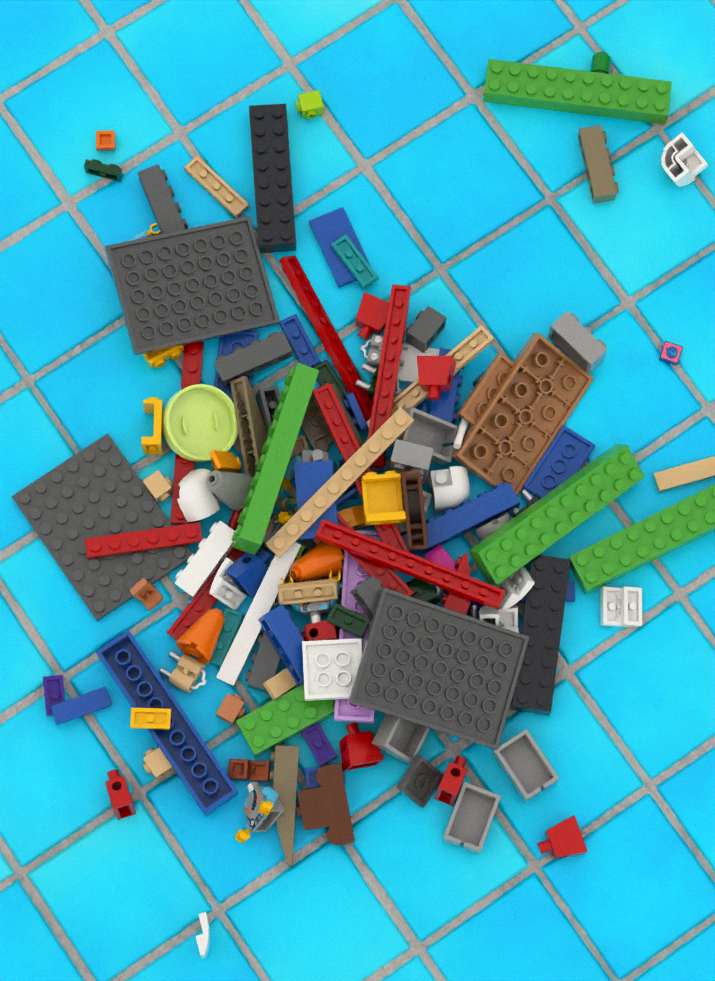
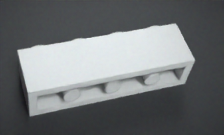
[175,521,234,597]

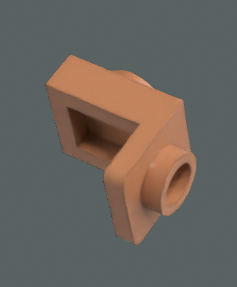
[129,577,163,611]

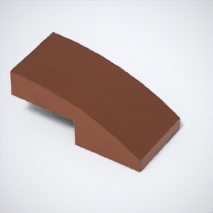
[228,759,271,782]

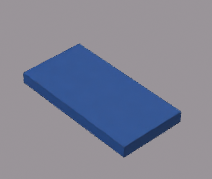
[309,207,370,288]
[214,331,259,404]
[523,425,596,499]
[294,460,338,541]

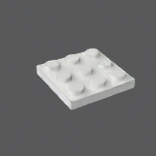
[302,638,362,701]

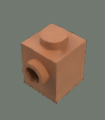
[216,693,246,726]

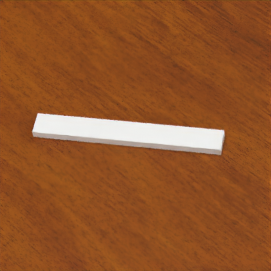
[216,542,302,686]

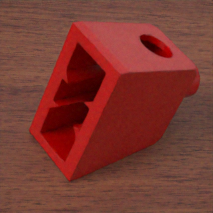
[355,292,389,340]
[417,356,456,401]
[301,620,340,641]
[339,723,384,772]
[434,756,467,806]
[105,769,136,820]
[537,815,587,859]

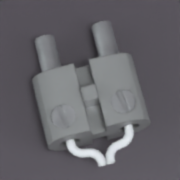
[361,334,408,367]

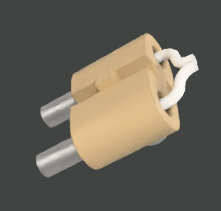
[159,651,207,694]

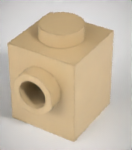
[143,470,173,503]
[142,747,173,780]

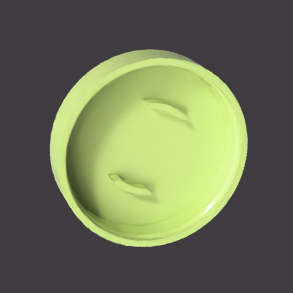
[162,384,238,462]

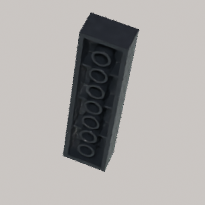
[249,104,296,253]
[511,555,570,715]

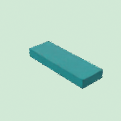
[331,234,379,290]
[209,607,244,668]

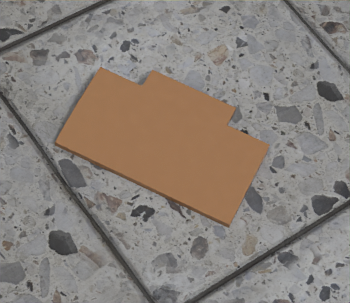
[451,333,594,496]

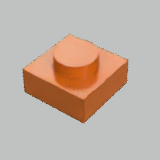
[96,130,115,151]

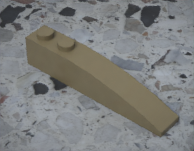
[230,376,268,477]
[270,745,299,868]

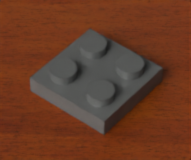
[396,754,444,808]

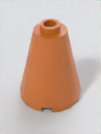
[290,541,344,582]
[176,608,225,664]

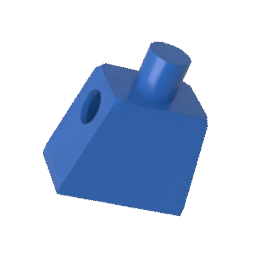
[225,549,271,598]

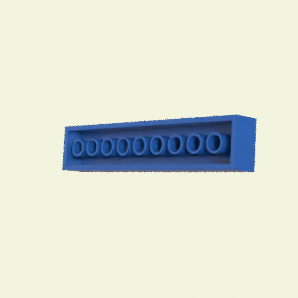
[96,630,239,817]

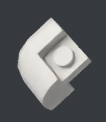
[661,132,709,187]
[430,466,470,514]
[177,469,222,522]
[479,605,519,633]

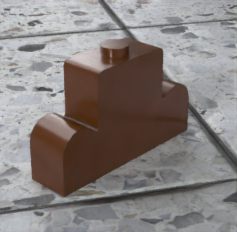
[401,469,428,550]
[296,763,355,845]

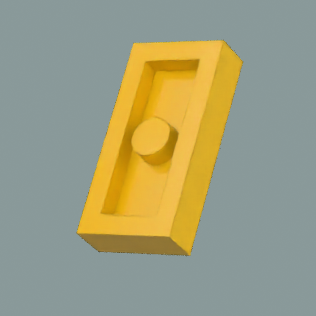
[130,708,171,730]

